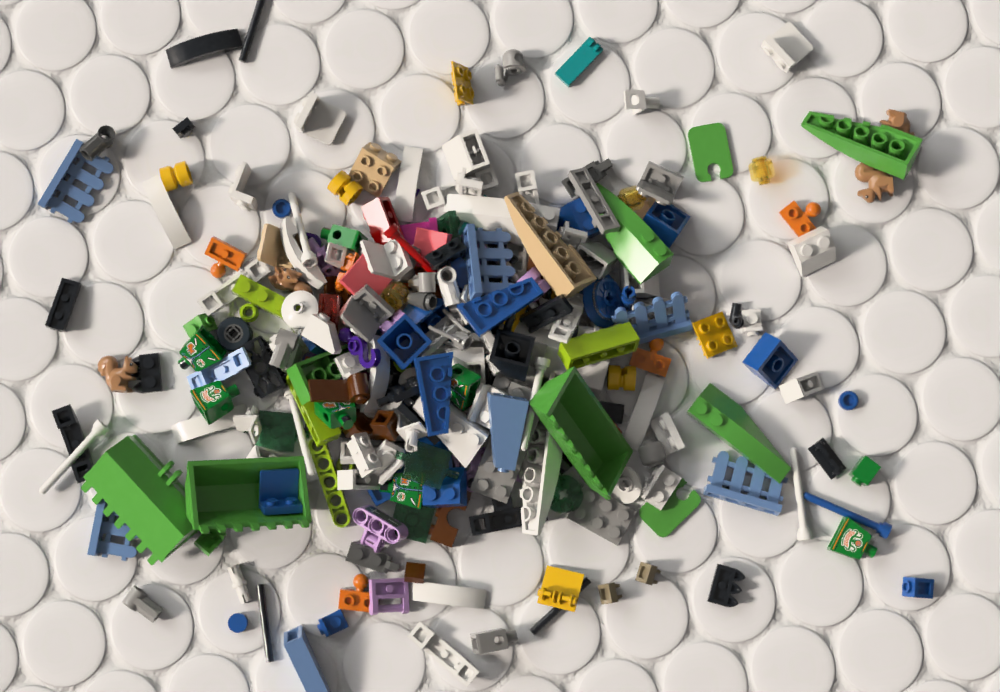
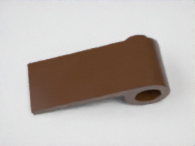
[308,373,371,404]

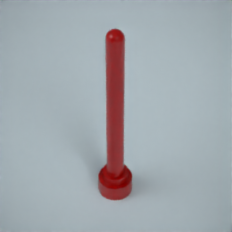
[383,223,446,281]

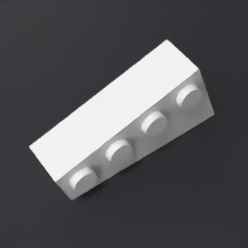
[412,396,490,468]

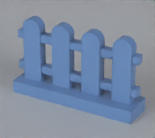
[38,139,114,224]
[462,224,515,301]
[611,291,693,345]
[703,451,788,516]
[87,499,138,561]

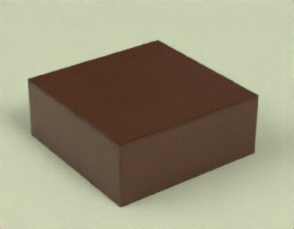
[404,562,426,584]

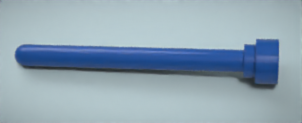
[803,492,892,539]

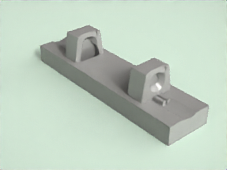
[567,167,621,235]

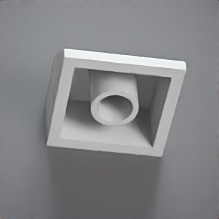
[787,226,836,277]

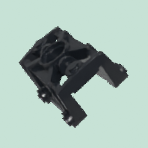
[235,336,288,399]

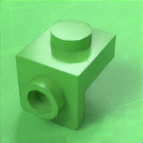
[183,313,218,338]
[194,529,226,556]

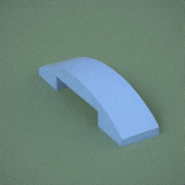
[187,347,252,389]

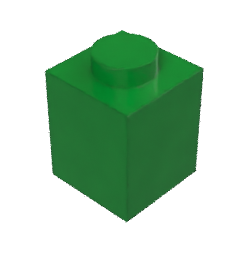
[848,455,881,487]

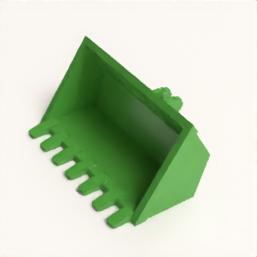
[529,366,633,500]
[81,435,200,565]
[185,456,312,534]

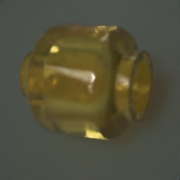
[748,156,775,185]
[617,185,647,211]
[381,281,410,310]

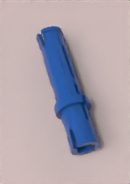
[621,286,636,311]

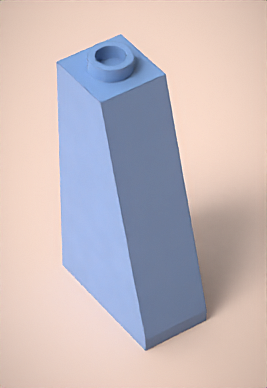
[487,392,529,473]
[284,625,331,692]

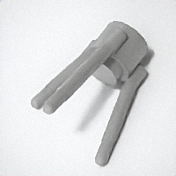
[428,309,473,351]

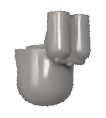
[495,49,526,86]

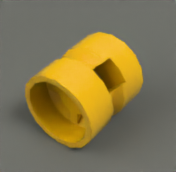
[159,161,193,192]
[327,170,363,206]
[607,365,636,391]

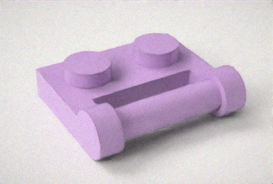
[369,578,410,615]

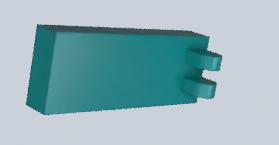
[555,37,603,87]

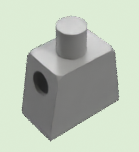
[576,242,618,279]
[470,628,518,654]

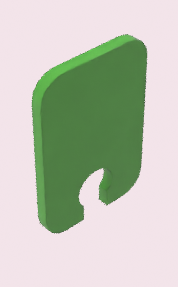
[688,123,733,182]
[639,477,701,537]

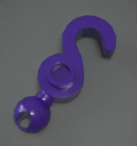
[338,327,381,368]

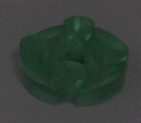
[550,475,583,514]

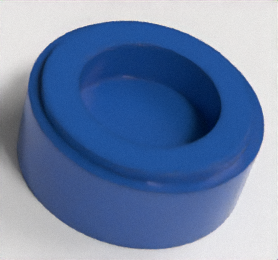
[272,199,292,219]
[838,391,858,410]
[228,613,248,633]

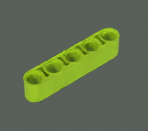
[308,438,352,528]

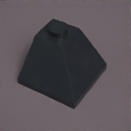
[489,328,536,382]

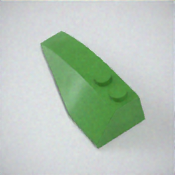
[801,111,923,180]
[596,183,674,285]
[687,383,791,484]

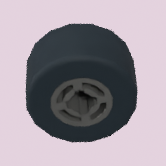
[217,317,253,352]

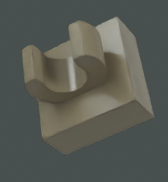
[635,562,661,585]
[598,582,622,604]

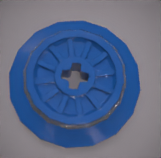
[583,274,623,328]

